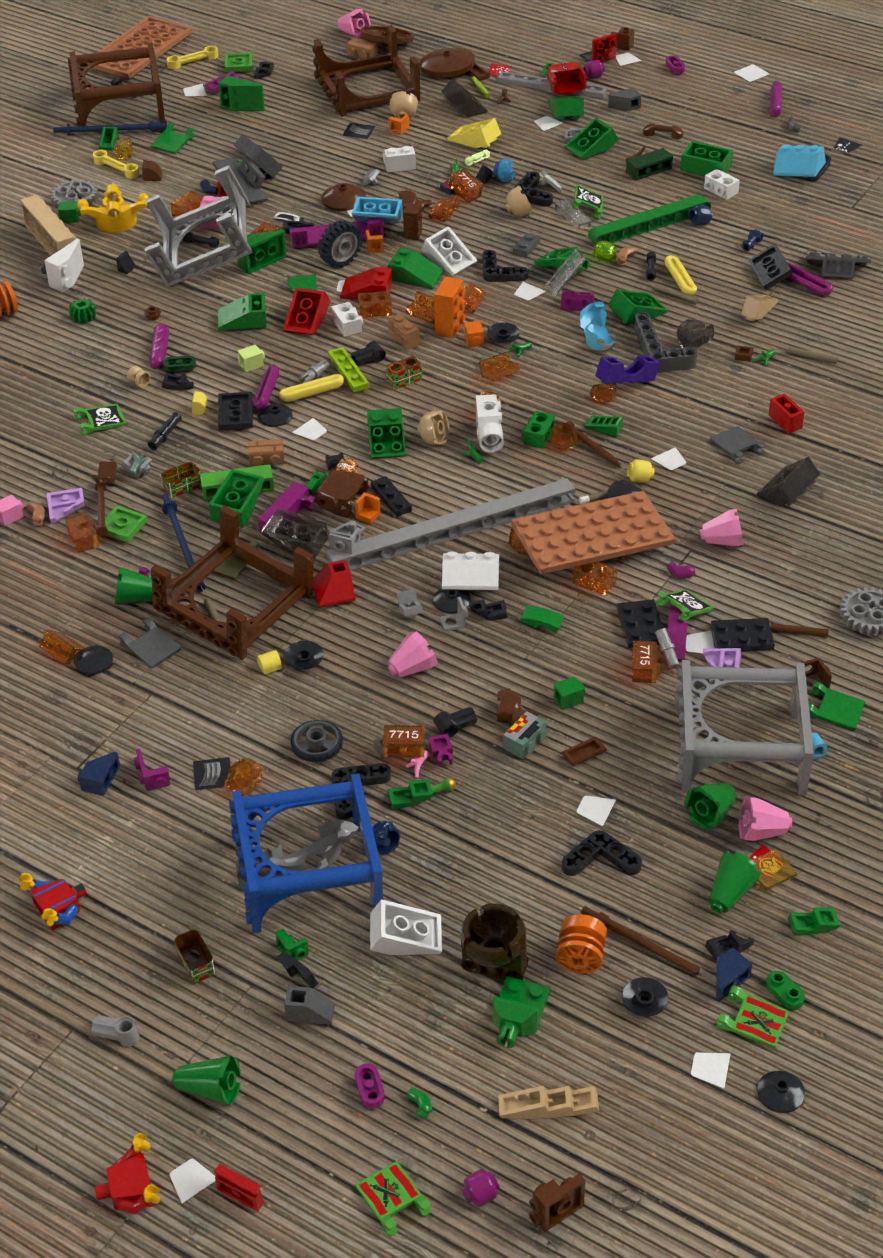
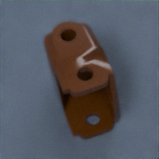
[315,470,369,518]

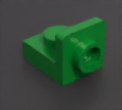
[275,929,309,960]

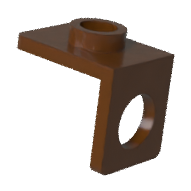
[93,461,117,485]
[802,658,832,688]

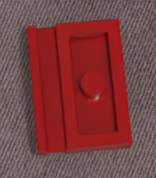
[214,1164,263,1212]

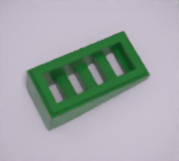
[99,127,118,150]
[585,416,623,437]

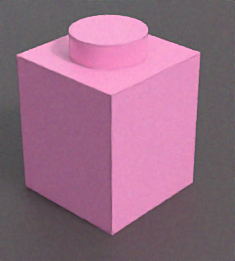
[0,495,24,526]

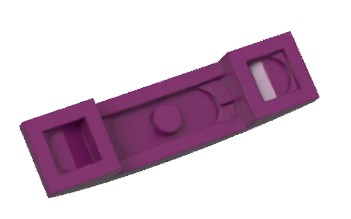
[667,604,688,662]

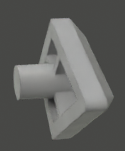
[565,127,584,141]
[362,169,380,186]
[539,171,562,192]
[329,520,366,539]

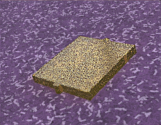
[753,849,797,891]

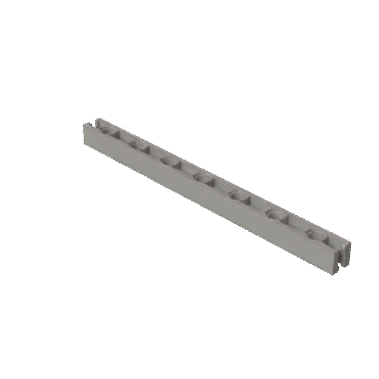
[326,478,575,571]

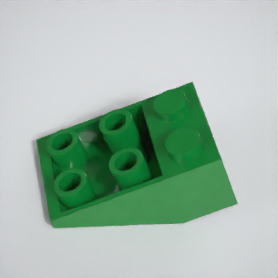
[218,75,265,111]
[218,293,267,331]
[367,408,406,459]

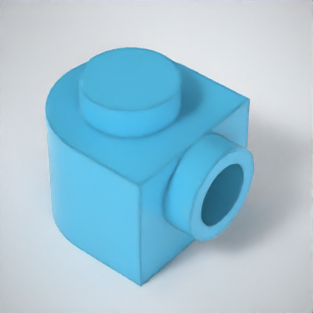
[812,733,827,759]

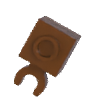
[611,27,635,51]

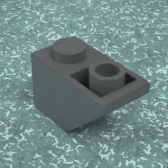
[608,88,642,111]
[284,986,335,1025]

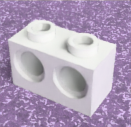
[704,169,740,200]
[331,302,363,337]

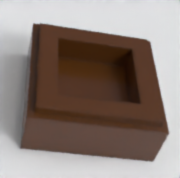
[734,345,754,362]

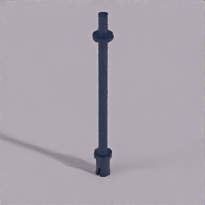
[53,120,167,136]
[162,493,206,593]

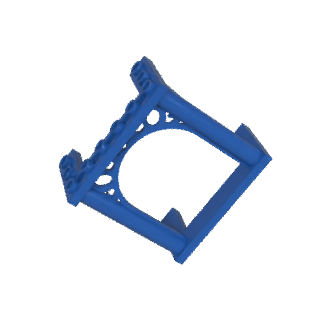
[229,774,383,933]

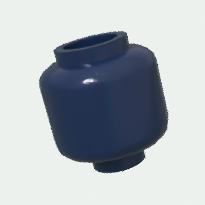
[689,205,713,225]

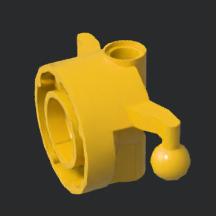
[77,184,149,233]

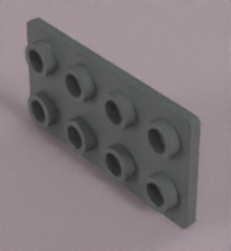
[212,157,268,204]
[806,252,871,278]

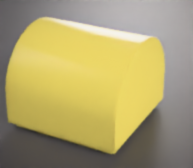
[192,391,207,415]
[257,650,282,675]

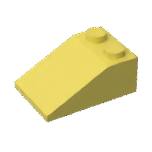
[447,118,501,148]

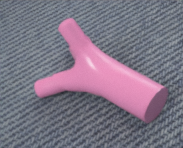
[406,750,430,778]

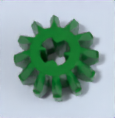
[69,298,96,324]

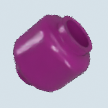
[583,60,605,79]
[461,1169,500,1207]

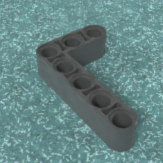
[234,134,283,178]
[634,312,697,373]

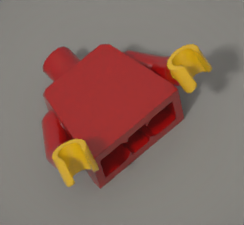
[94,1133,160,1214]

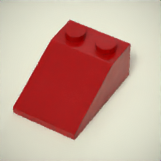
[340,267,392,302]
[283,288,330,335]

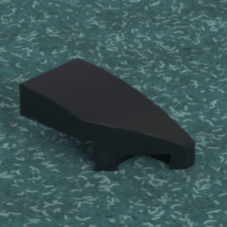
[254,62,274,78]
[476,165,493,184]
[283,217,314,234]
[162,373,194,390]
[469,599,508,621]
[705,930,755,960]
[276,953,318,989]

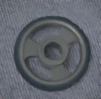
[290,720,343,762]

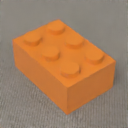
[434,277,466,338]

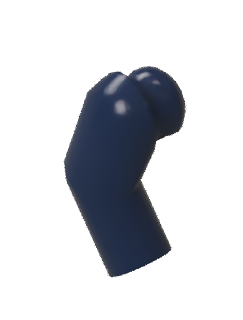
[200,179,218,194]

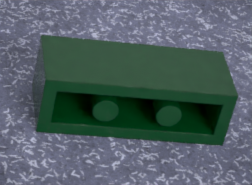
[626,148,673,181]

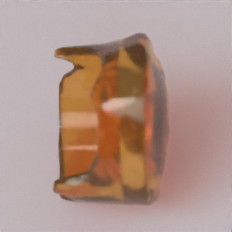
[589,383,617,403]
[550,423,578,451]

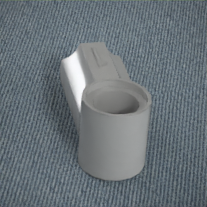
[91,1015,140,1047]

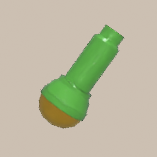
[431,778,456,794]

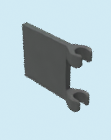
[710,426,766,464]
[119,617,182,669]

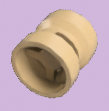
[127,366,151,388]

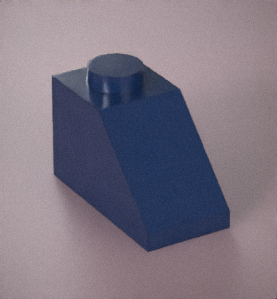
[78,752,120,796]
[715,947,752,1002]

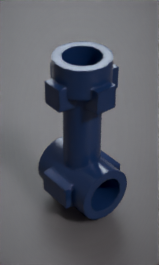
[742,229,764,251]

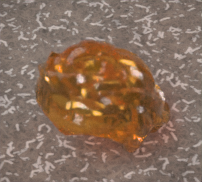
[224,758,262,797]

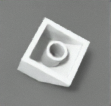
[382,146,416,172]

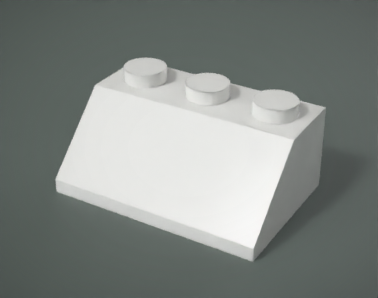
[442,552,499,590]

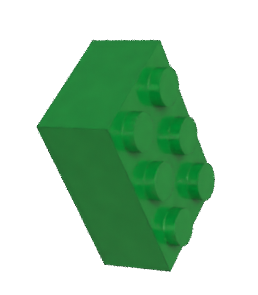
[680,141,733,176]

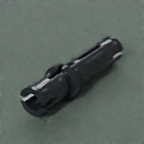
[148,412,182,450]

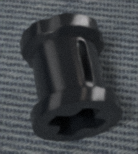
[325,452,345,471]

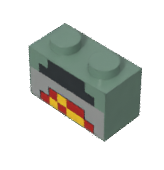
[503,711,547,759]

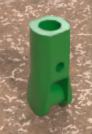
[306,470,327,496]

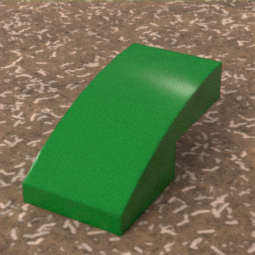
[520,605,564,633]
[388,779,433,810]
[788,907,840,935]

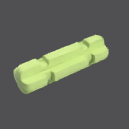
[465,150,490,166]

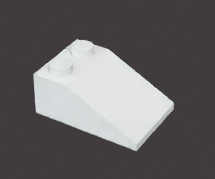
[421,226,477,276]
[44,239,84,293]
[370,899,442,955]

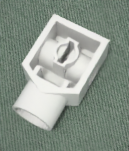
[476,395,504,453]

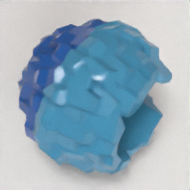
[493,158,516,183]

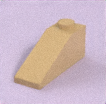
[741,294,779,321]

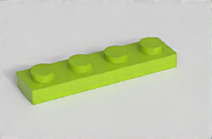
[328,347,369,392]

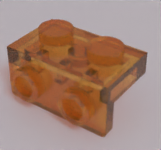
[464,282,486,314]
[406,291,435,324]
[479,352,520,381]

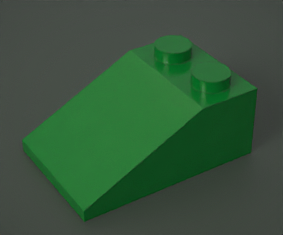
[547,96,584,119]
[564,118,619,159]
[237,230,286,274]
[388,248,444,289]
[608,289,668,325]
[209,469,264,528]

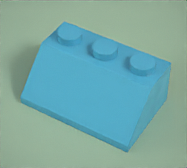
[773,144,826,177]
[352,197,403,224]

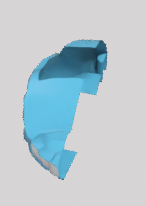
[580,302,616,351]

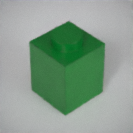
[58,201,82,223]
[553,676,586,710]

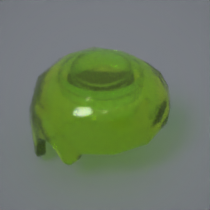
[592,240,616,261]

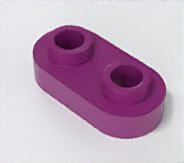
[666,56,685,75]
[355,1064,385,1109]

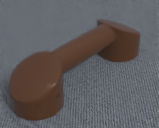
[643,124,683,139]

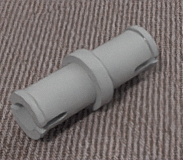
[299,359,329,383]
[655,628,680,669]

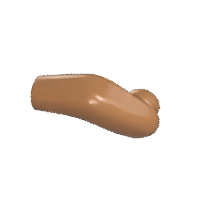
[616,247,636,266]
[26,501,45,526]

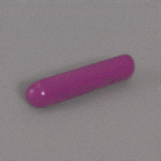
[769,80,782,117]
[787,262,833,296]
[149,324,169,369]
[253,364,279,410]

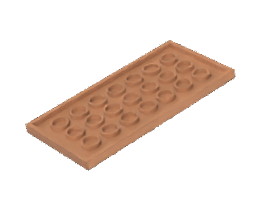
[92,16,192,79]
[511,491,676,574]

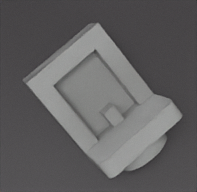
[121,452,152,478]
[397,589,423,618]

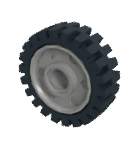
[318,220,363,268]

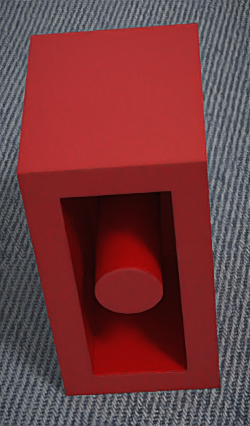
[768,393,805,434]

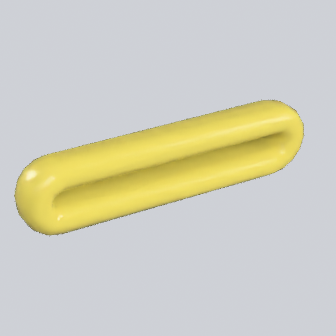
[664,255,697,296]
[279,374,344,402]

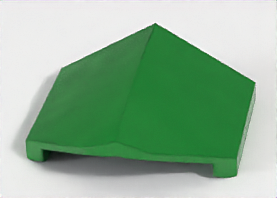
[287,274,317,292]

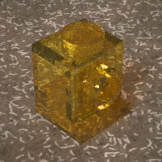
[115,137,133,160]

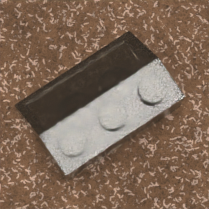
[441,79,488,117]
[756,457,820,506]

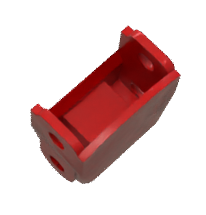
[546,62,586,94]

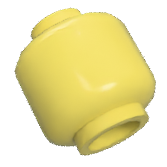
[627,459,654,484]

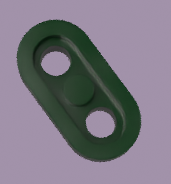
[163,356,196,373]

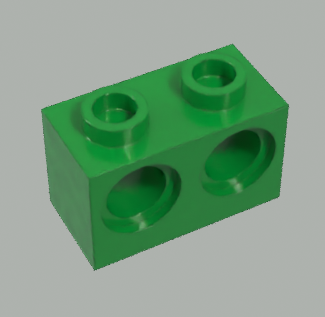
[522,411,555,449]

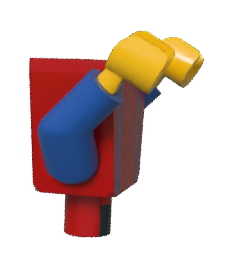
[18,873,87,931]

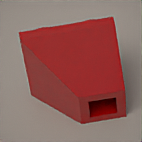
[591,33,617,62]
[313,560,356,608]

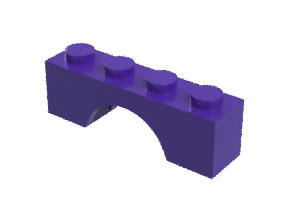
[595,356,660,385]

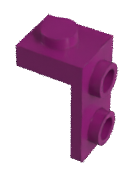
[134,749,171,791]

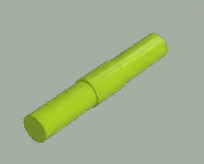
[471,77,491,98]

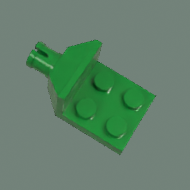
[534,247,590,283]
[493,976,550,1048]

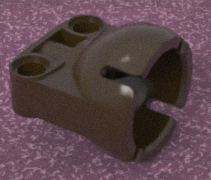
[460,903,529,980]

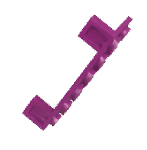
[289,219,384,248]

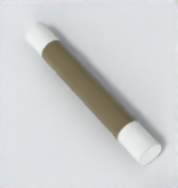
[579,490,608,504]

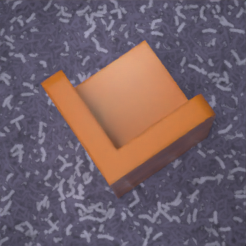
[389,114,410,135]
[366,230,384,253]
[355,492,380,524]

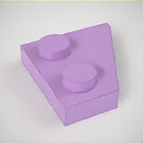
[46,488,85,524]
[703,648,741,668]

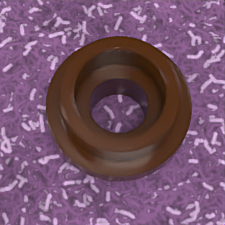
[144,306,161,321]

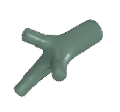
[129,453,148,475]

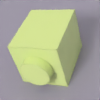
[238,344,265,372]

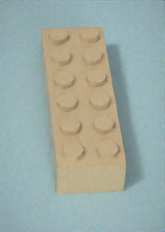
[20,194,76,256]

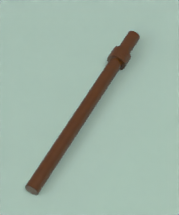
[581,906,700,976]

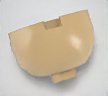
[390,91,418,119]
[505,186,533,217]
[418,410,449,445]

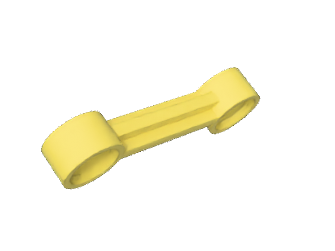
[167,46,218,69]
[93,150,139,179]

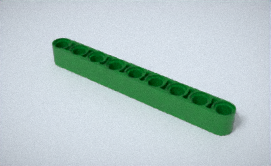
[588,194,711,247]

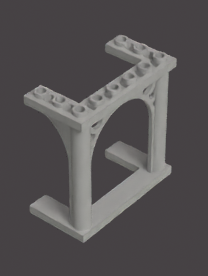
[145,165,252,287]
[675,660,814,795]

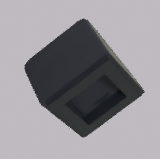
[116,251,136,274]

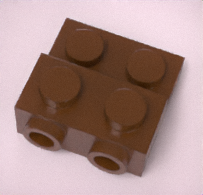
[529,1173,586,1233]

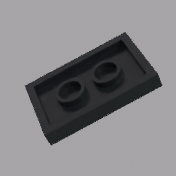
[748,243,793,290]
[218,391,253,430]
[617,599,663,648]
[711,618,775,652]

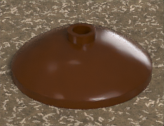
[321,183,366,211]

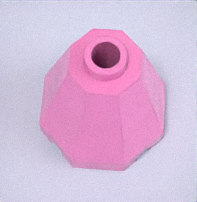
[337,9,371,39]
[699,509,744,546]
[388,631,438,677]
[738,796,792,841]

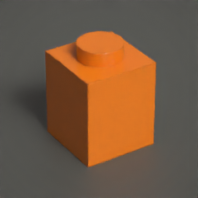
[464,321,484,347]

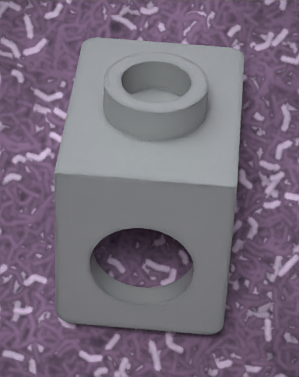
[328,527,361,554]
[440,597,468,631]

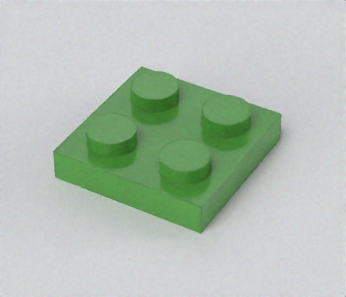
[225,53,253,72]
[97,505,148,542]

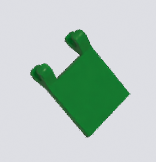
[151,123,195,154]
[808,682,865,731]

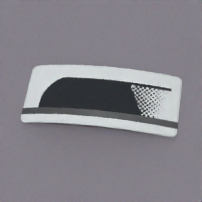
[273,212,300,221]

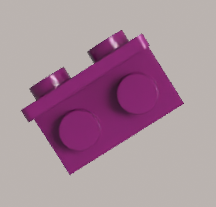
[561,291,595,311]

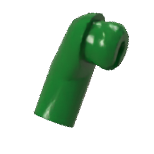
[407,1087,433,1119]

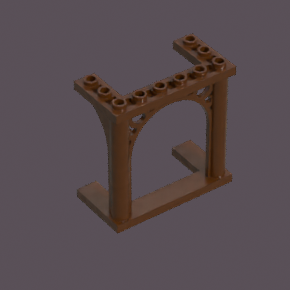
[312,25,421,117]
[68,43,165,126]
[151,505,314,660]

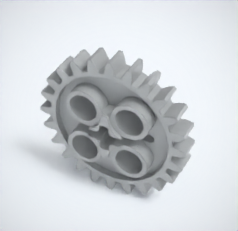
[50,179,99,207]
[839,587,883,636]

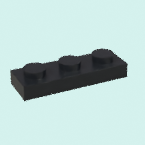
[371,476,412,517]

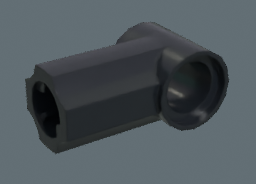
[350,341,386,366]
[434,707,477,738]

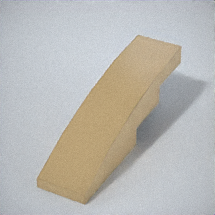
[498,1086,599,1119]

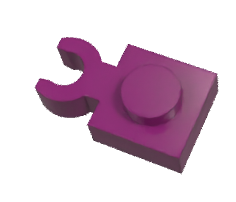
[428,734,453,767]

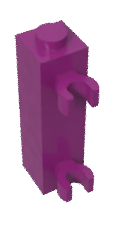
[258,482,316,538]

